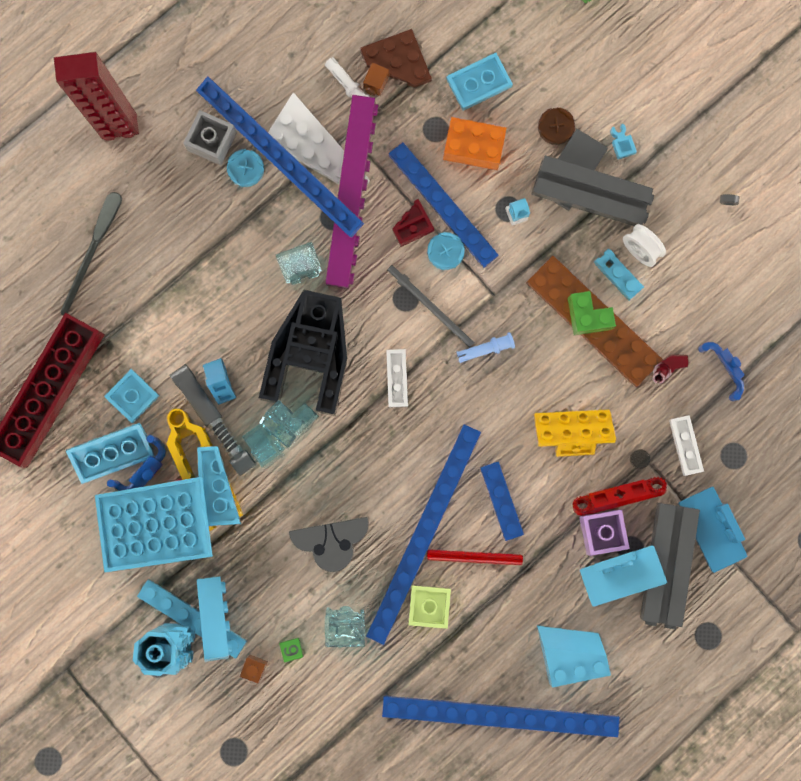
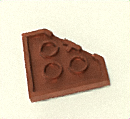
[360,29,432,88]

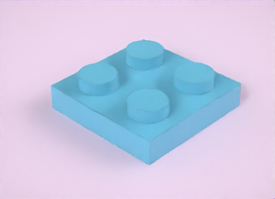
[104,369,160,423]

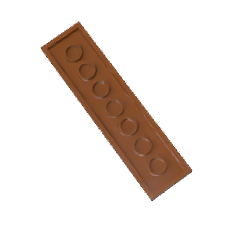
[526,256,663,387]

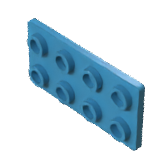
[679,487,747,573]

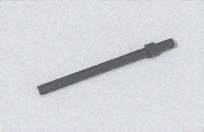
[387,265,475,348]

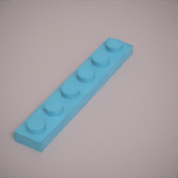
[137,579,247,659]

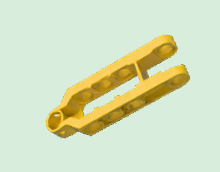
[166,409,243,531]

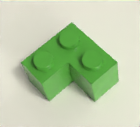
[568,291,616,335]

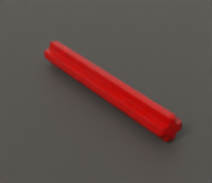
[427,550,523,565]

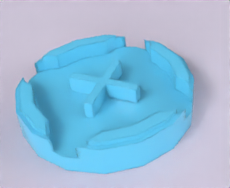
[227,149,264,187]
[427,232,465,270]

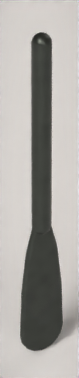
[60,192,122,316]

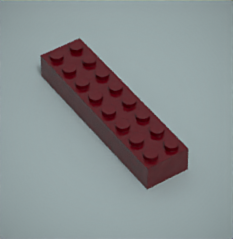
[54,52,139,141]
[0,312,105,468]

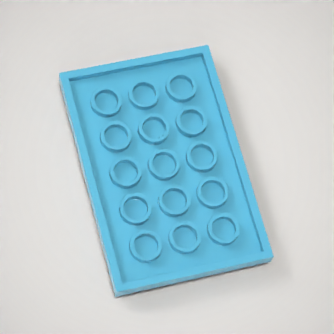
[95,477,213,573]

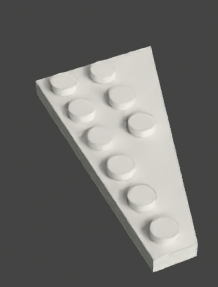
[268,93,370,185]

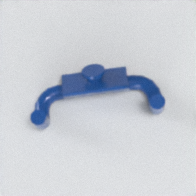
[698,342,745,401]
[107,435,166,491]

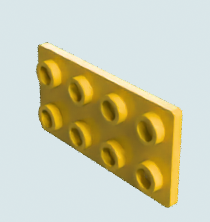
[534,409,616,457]

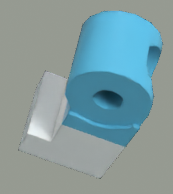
[505,198,530,226]

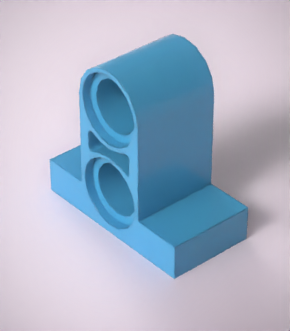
[203,358,236,405]

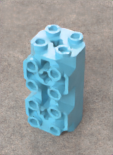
[133,623,195,676]

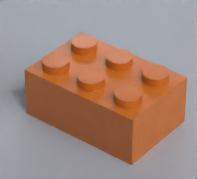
[443,117,507,171]

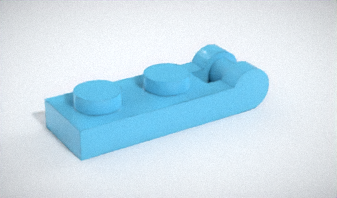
[594,249,644,301]

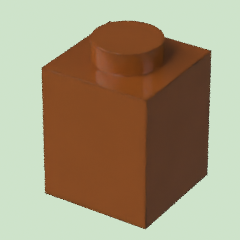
[363,63,389,96]
[240,655,268,684]

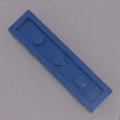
[480,461,524,541]

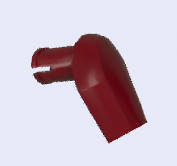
[652,355,688,384]

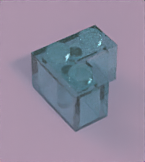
[260,400,319,448]
[242,423,285,469]

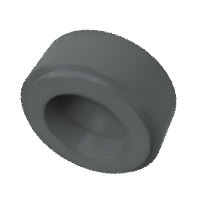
[720,194,740,206]

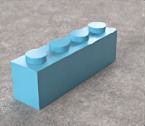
[197,576,232,662]

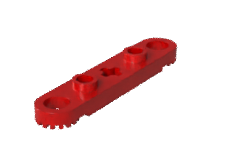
[573,477,667,516]

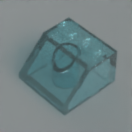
[276,242,322,285]

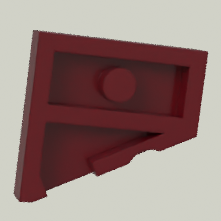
[392,199,435,247]

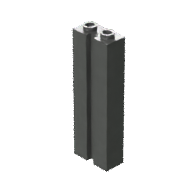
[531,155,654,226]
[640,502,700,629]

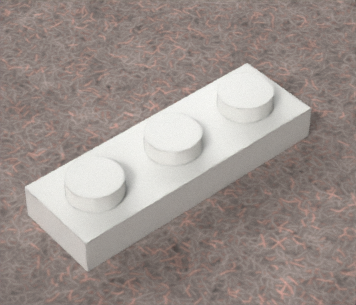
[386,349,408,408]
[669,415,704,476]

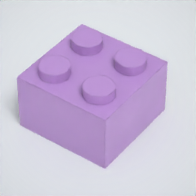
[579,510,630,556]

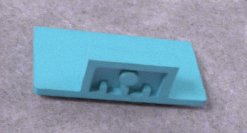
[580,545,667,607]

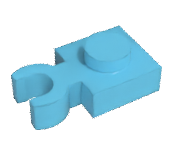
[610,124,637,160]

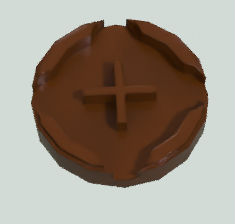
[538,107,575,145]

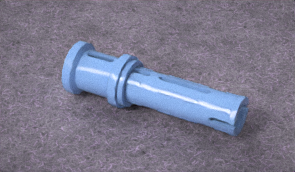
[456,332,515,363]

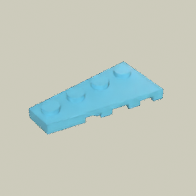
[197,446,241,526]

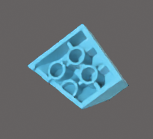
[537,625,611,688]

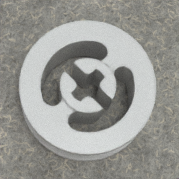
[623,224,666,267]

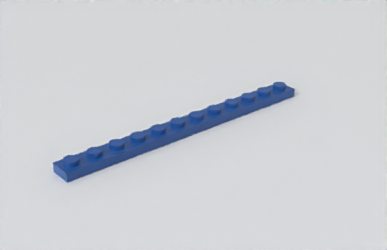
[196,76,364,238]
[366,424,481,645]
[382,696,620,737]

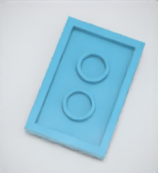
[446,53,513,111]

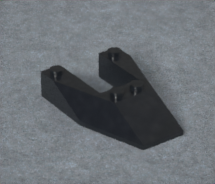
[259,290,348,416]

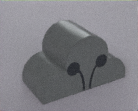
[289,517,369,572]

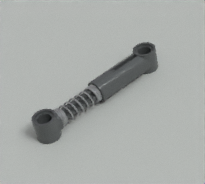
[170,364,256,476]

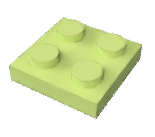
[408,585,451,629]

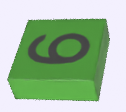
[279,637,304,663]

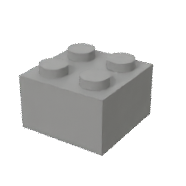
[183,110,237,165]

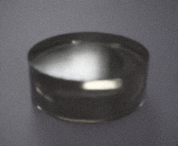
[630,449,650,469]

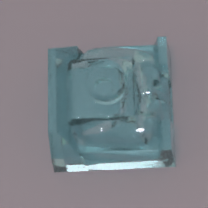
[325,606,365,647]

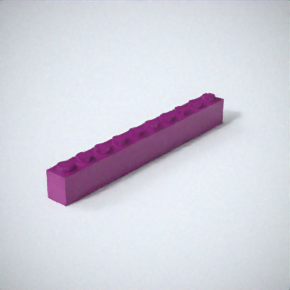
[325,95,379,289]

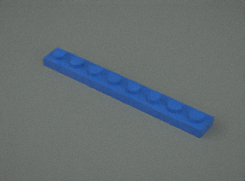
[389,142,499,268]

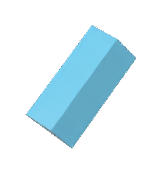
[66,423,155,484]

